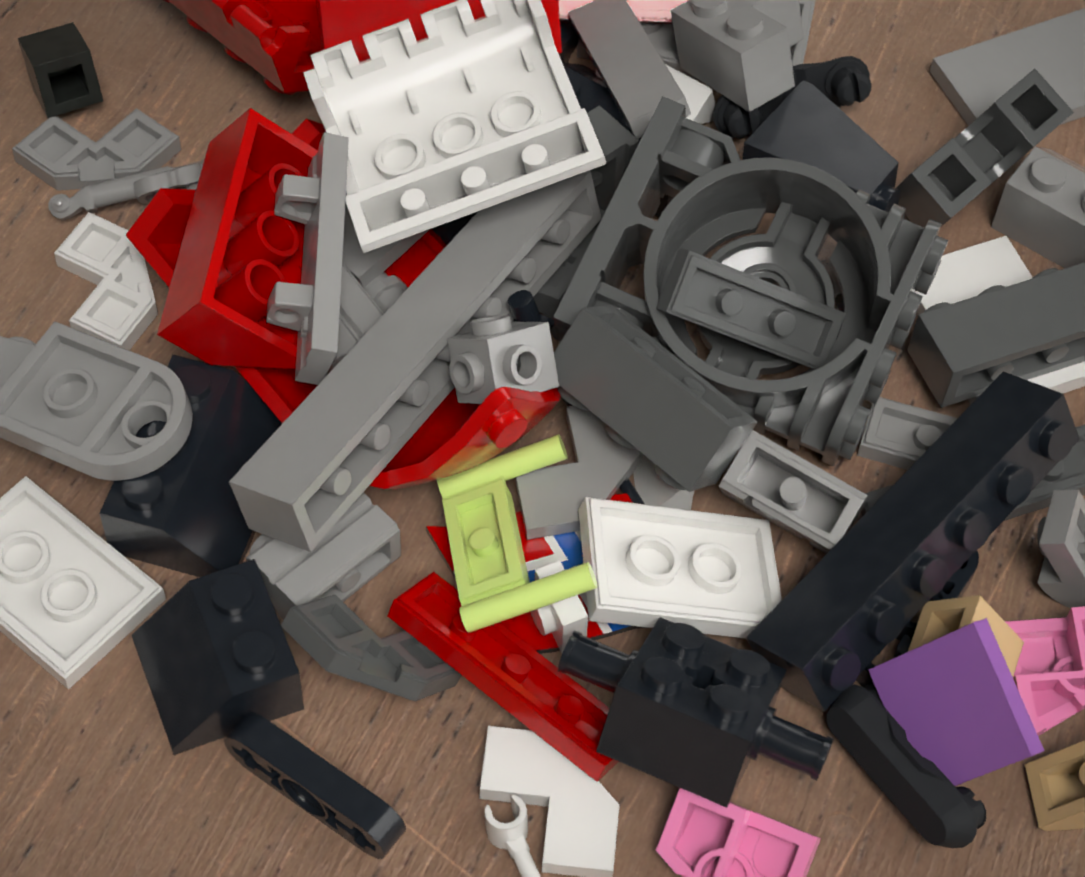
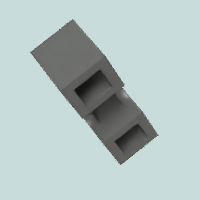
[896,68,1074,228]

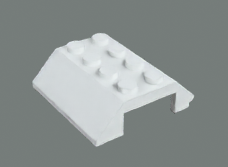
[303,0,607,253]

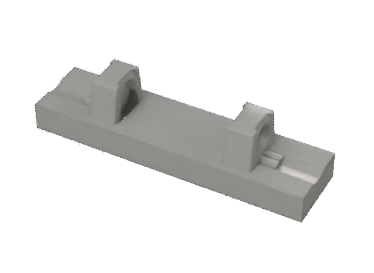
[266,132,349,385]

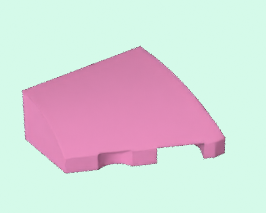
[1006,606,1085,736]

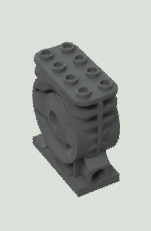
[553,96,949,467]

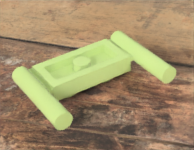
[437,434,598,633]

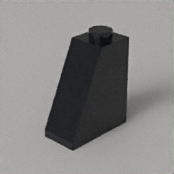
[742,81,900,213]

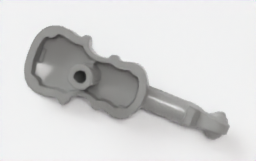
[48,160,204,220]

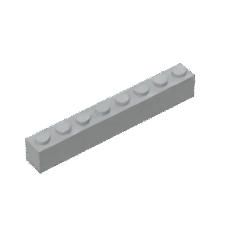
[229,170,602,552]

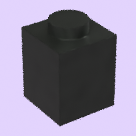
[18,22,104,118]

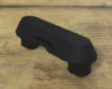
[713,56,872,139]
[827,684,986,848]

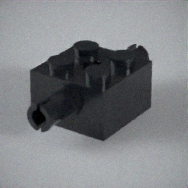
[558,617,834,808]

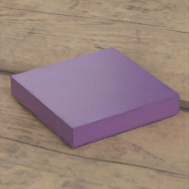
[869,618,1044,786]

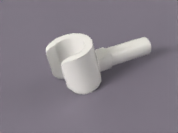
[485,794,541,877]

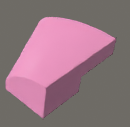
[656,788,821,877]

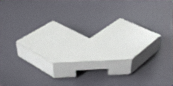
[54,212,158,350]
[480,726,619,877]

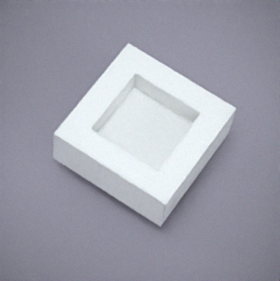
[530,560,588,653]

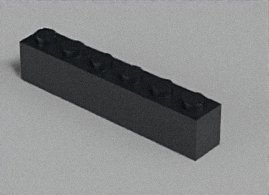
[746,371,1080,712]

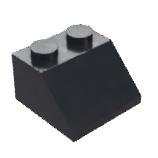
[132,559,304,755]

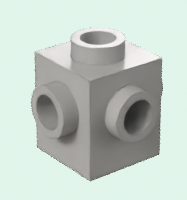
[447,314,559,404]

